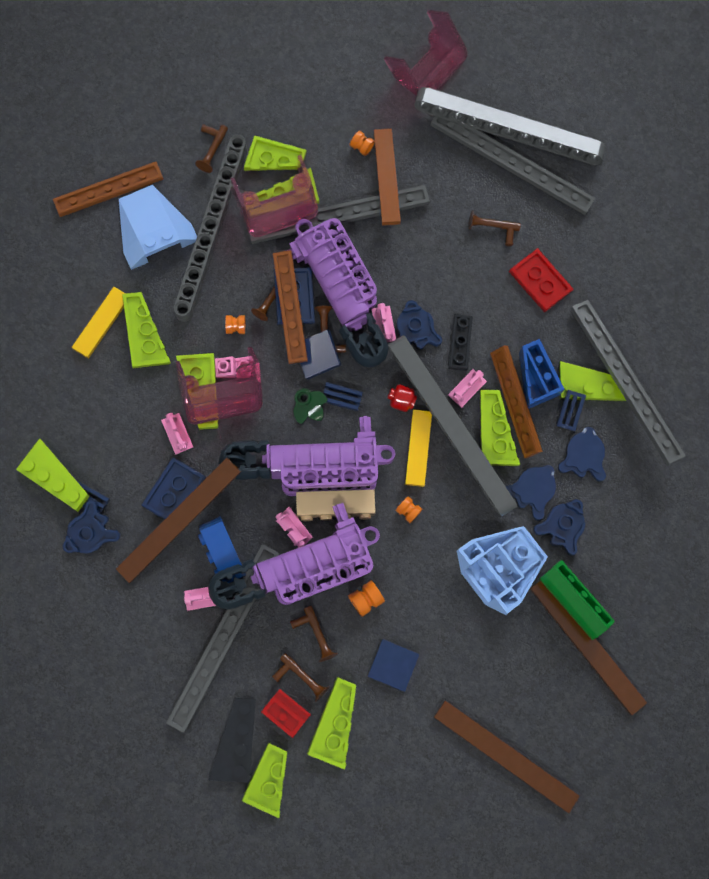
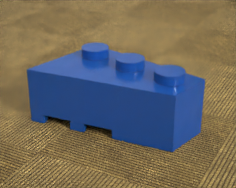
[519,339,564,409]
[198,517,246,583]

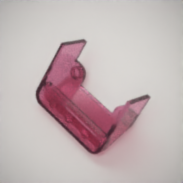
[384,10,467,96]
[231,155,318,237]
[176,347,263,424]

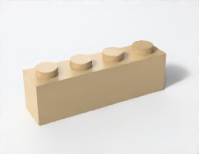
[296,490,375,521]

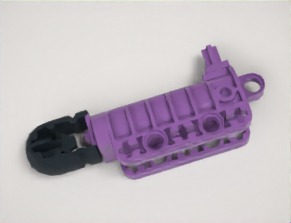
[287,218,388,368]
[219,416,395,496]
[208,503,380,610]

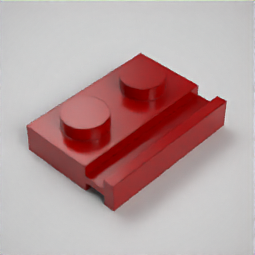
[261,689,311,738]

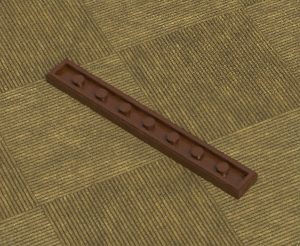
[116,458,241,583]
[530,581,647,716]
[434,701,580,813]

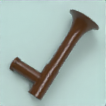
[195,124,228,173]
[468,210,521,246]
[251,286,275,321]
[314,306,346,353]
[290,606,338,662]
[272,653,330,702]

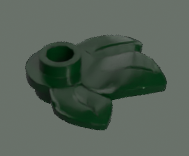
[293,388,328,424]

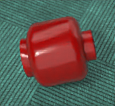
[387,384,417,412]

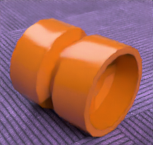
[348,580,385,617]

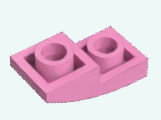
[215,356,256,378]

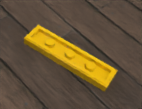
[72,287,126,359]
[405,409,432,487]

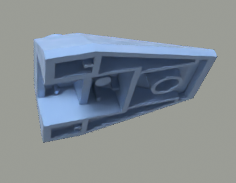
[119,185,197,270]
[457,526,548,615]

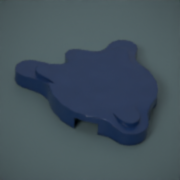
[396,300,442,350]
[558,427,606,482]
[506,465,556,520]
[533,499,586,556]
[63,500,121,554]

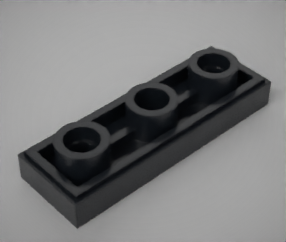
[448,314,473,371]

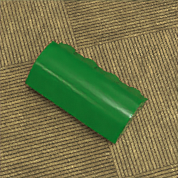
[539,560,615,640]

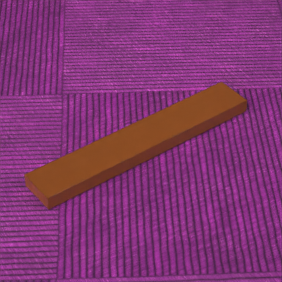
[374,129,401,226]
[53,162,164,217]
[273,250,308,365]
[490,346,543,458]

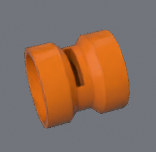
[350,130,375,156]
[225,315,246,334]
[396,496,423,523]

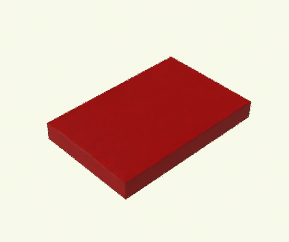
[509,248,573,313]

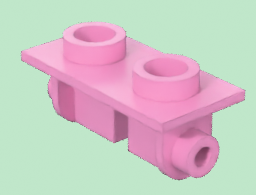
[371,303,396,343]
[448,369,487,408]
[161,413,193,455]
[276,507,313,548]
[184,587,216,611]

